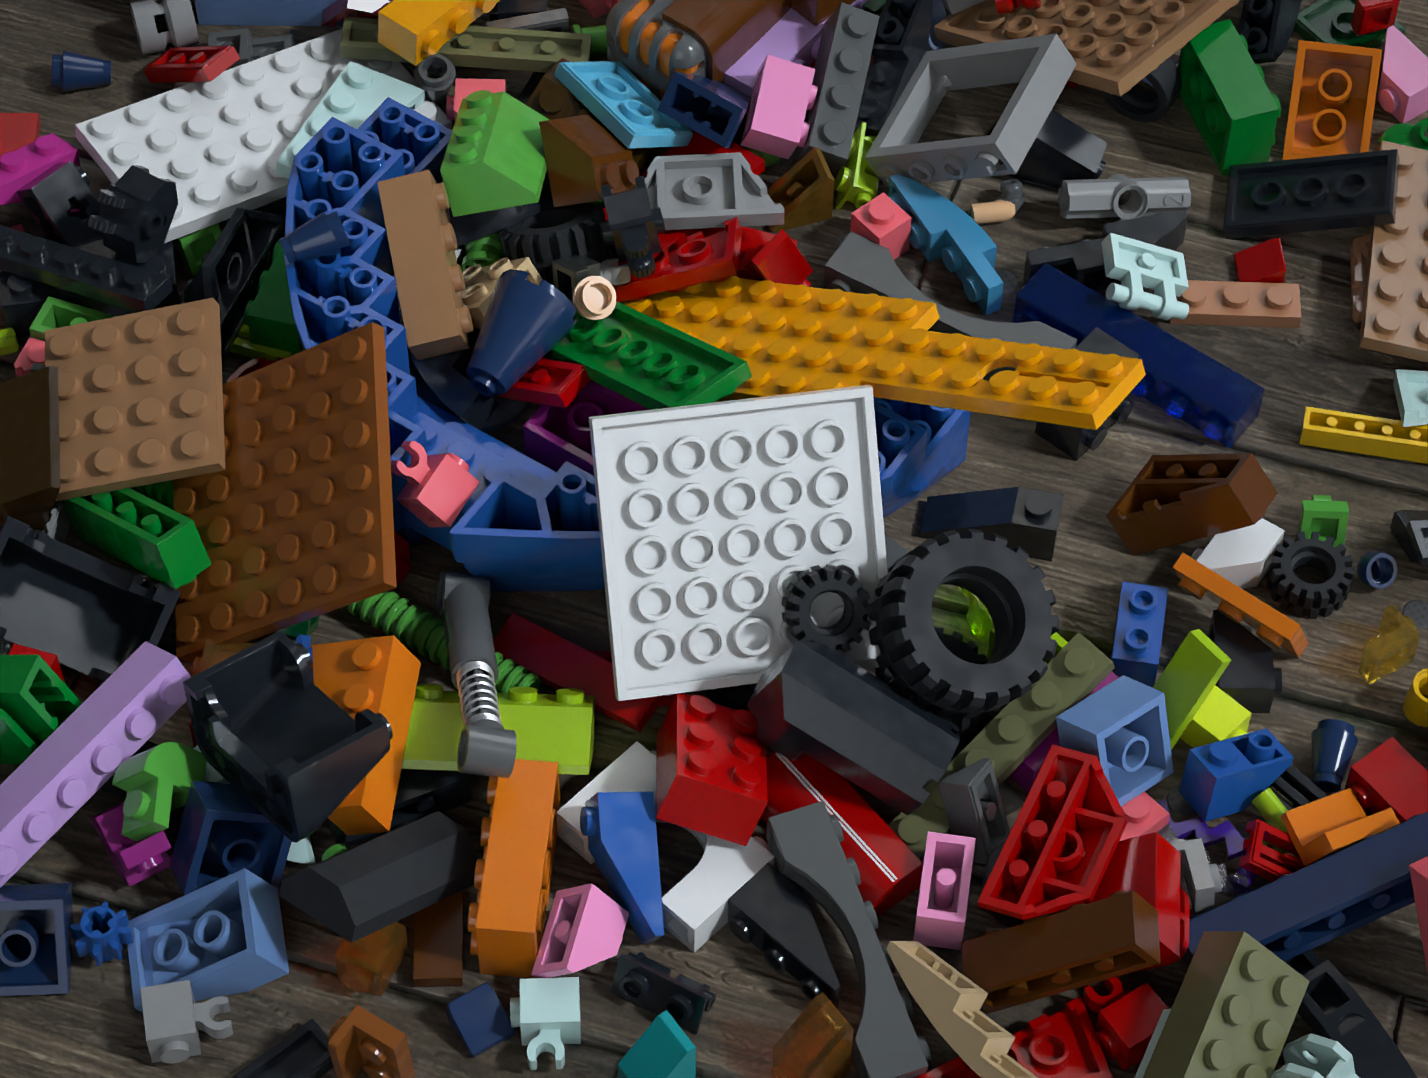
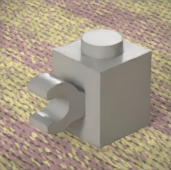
[140,980,233,1064]

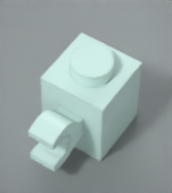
[510,977,581,1070]

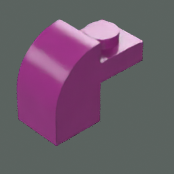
[90,800,172,887]

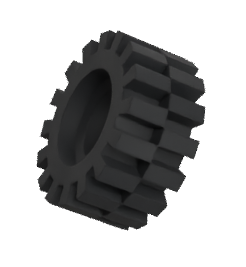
[1267,531,1354,619]
[781,564,873,653]

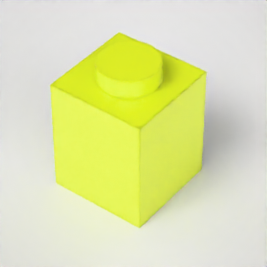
[1180,685,1252,748]

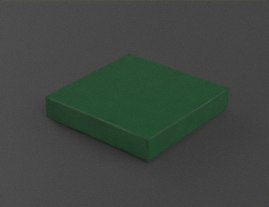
[1293,0,1406,49]

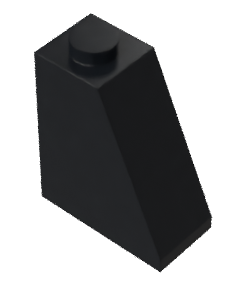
[983,110,1108,189]

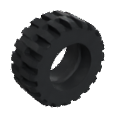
[868,529,1059,719]

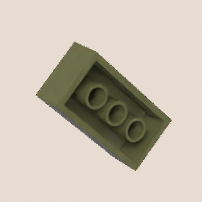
[1143,931,1310,1078]

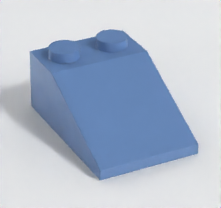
[127,868,289,1011]

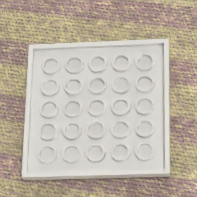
[589,385,888,701]

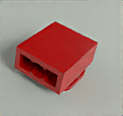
[1091,832,1190,976]

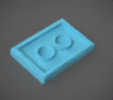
[554,61,693,149]

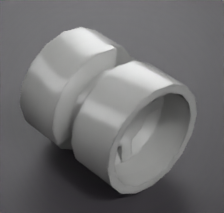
[130,0,199,55]

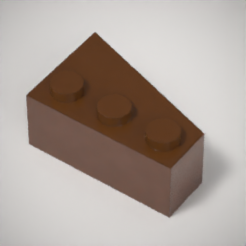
[1106,453,1278,556]

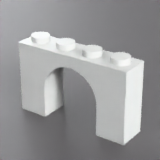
[556,741,775,953]

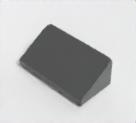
[939,758,1010,864]

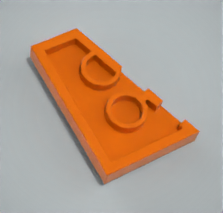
[1172,552,1309,658]

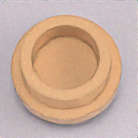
[572,276,616,320]

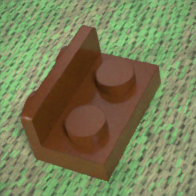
[328,1005,415,1078]

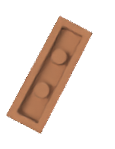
[1170,280,1302,328]

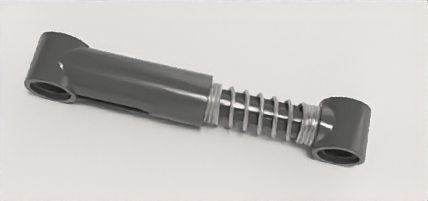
[435,571,517,778]

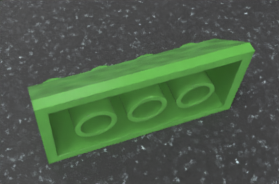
[440,90,549,217]

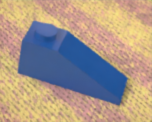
[580,791,664,944]

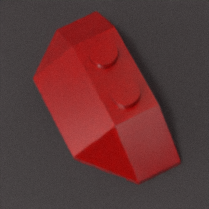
[977,744,1127,920]

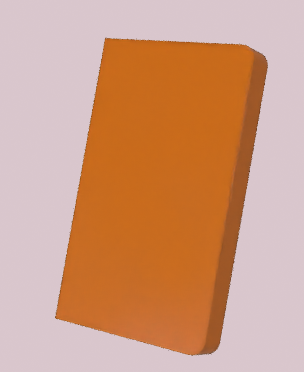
[1281,788,1400,867]

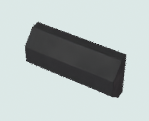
[279,811,479,943]

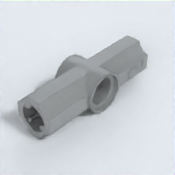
[1058,174,1191,220]

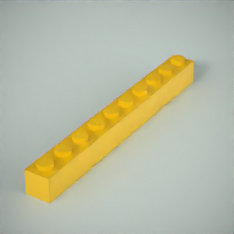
[1299,406,1428,464]

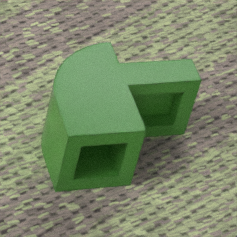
[112,742,207,841]

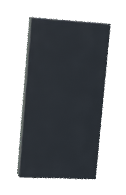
[1223,149,1400,239]

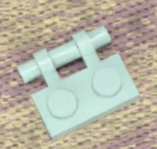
[1101,233,1189,320]

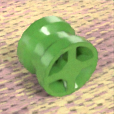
[461,233,504,272]

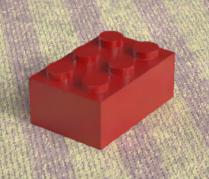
[656,693,768,846]

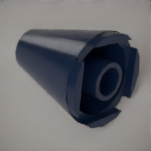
[466,269,577,397]

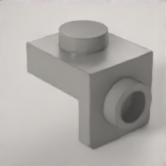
[1169,838,1222,915]

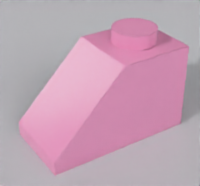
[1376,25,1428,123]
[531,883,629,978]

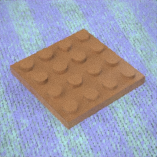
[45,298,225,502]

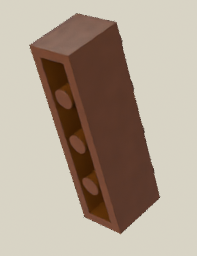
[962,890,1161,1013]

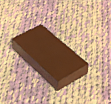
[413,892,464,987]

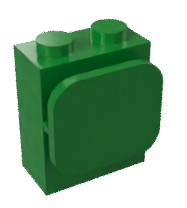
[0,654,82,764]

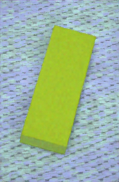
[1153,629,1232,750]

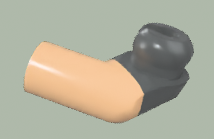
[970,179,1025,224]

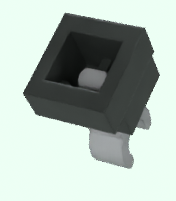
[552,255,631,305]

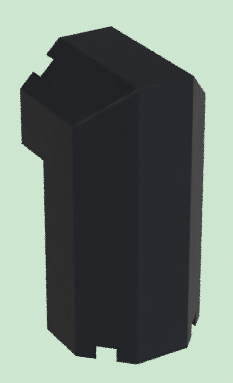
[747,641,960,816]

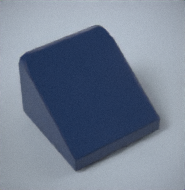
[446,982,515,1058]

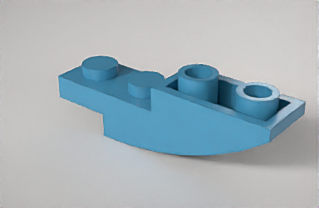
[888,174,1004,315]

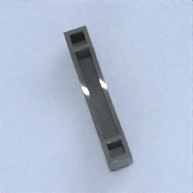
[824,231,1077,376]
[765,801,932,1078]

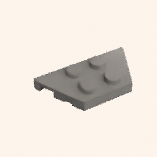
[636,152,784,230]

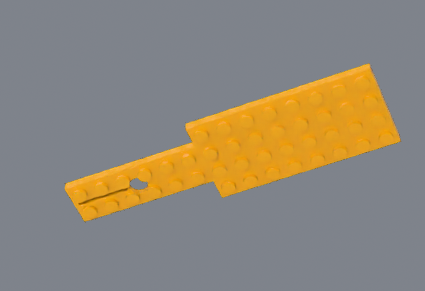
[623,276,1146,430]

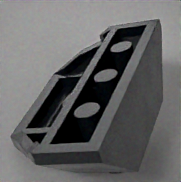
[184,208,286,362]

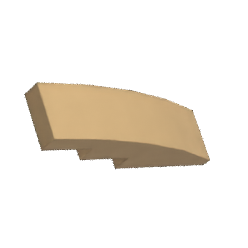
[886,941,1038,1078]

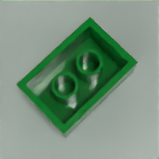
[1178,19,1281,176]

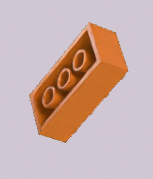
[468,759,561,978]

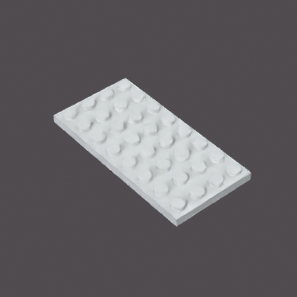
[75,28,452,243]

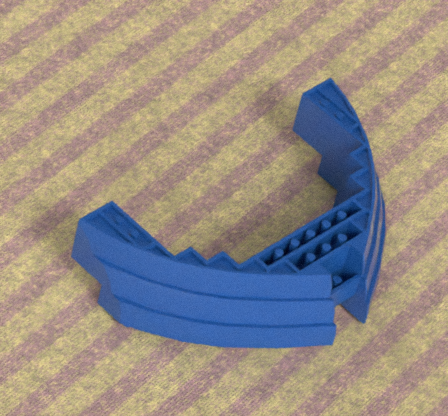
[284,97,971,591]

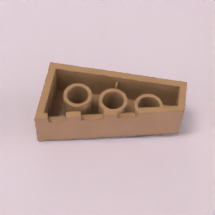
[377,170,473,360]

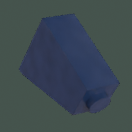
[657,72,751,148]

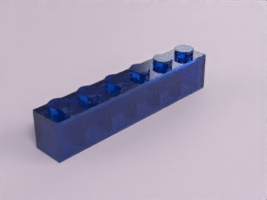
[1013,263,1265,448]

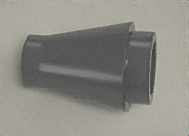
[414,54,456,108]

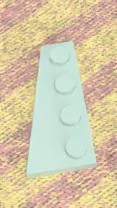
[275,61,425,180]

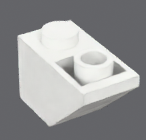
[1191,518,1285,589]

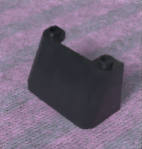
[0,516,181,689]
[183,631,393,843]

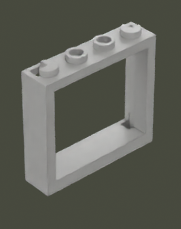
[865,33,1077,187]

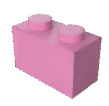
[741,55,818,159]
[913,831,976,950]

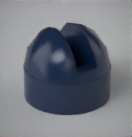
[1357,551,1398,589]

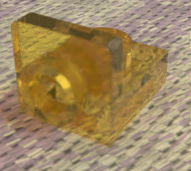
[1358,604,1420,685]

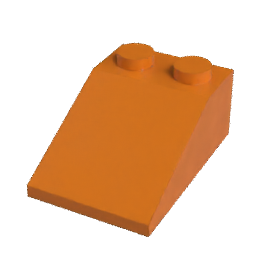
[1282,40,1382,160]

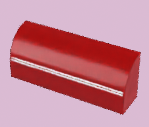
[761,751,923,917]

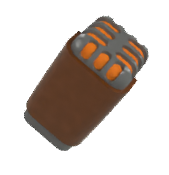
[606,0,792,101]

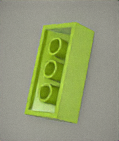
[401,684,595,775]

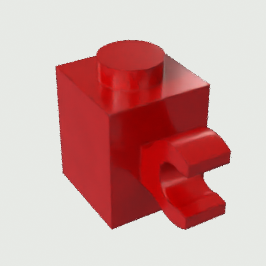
[1083,977,1168,1071]

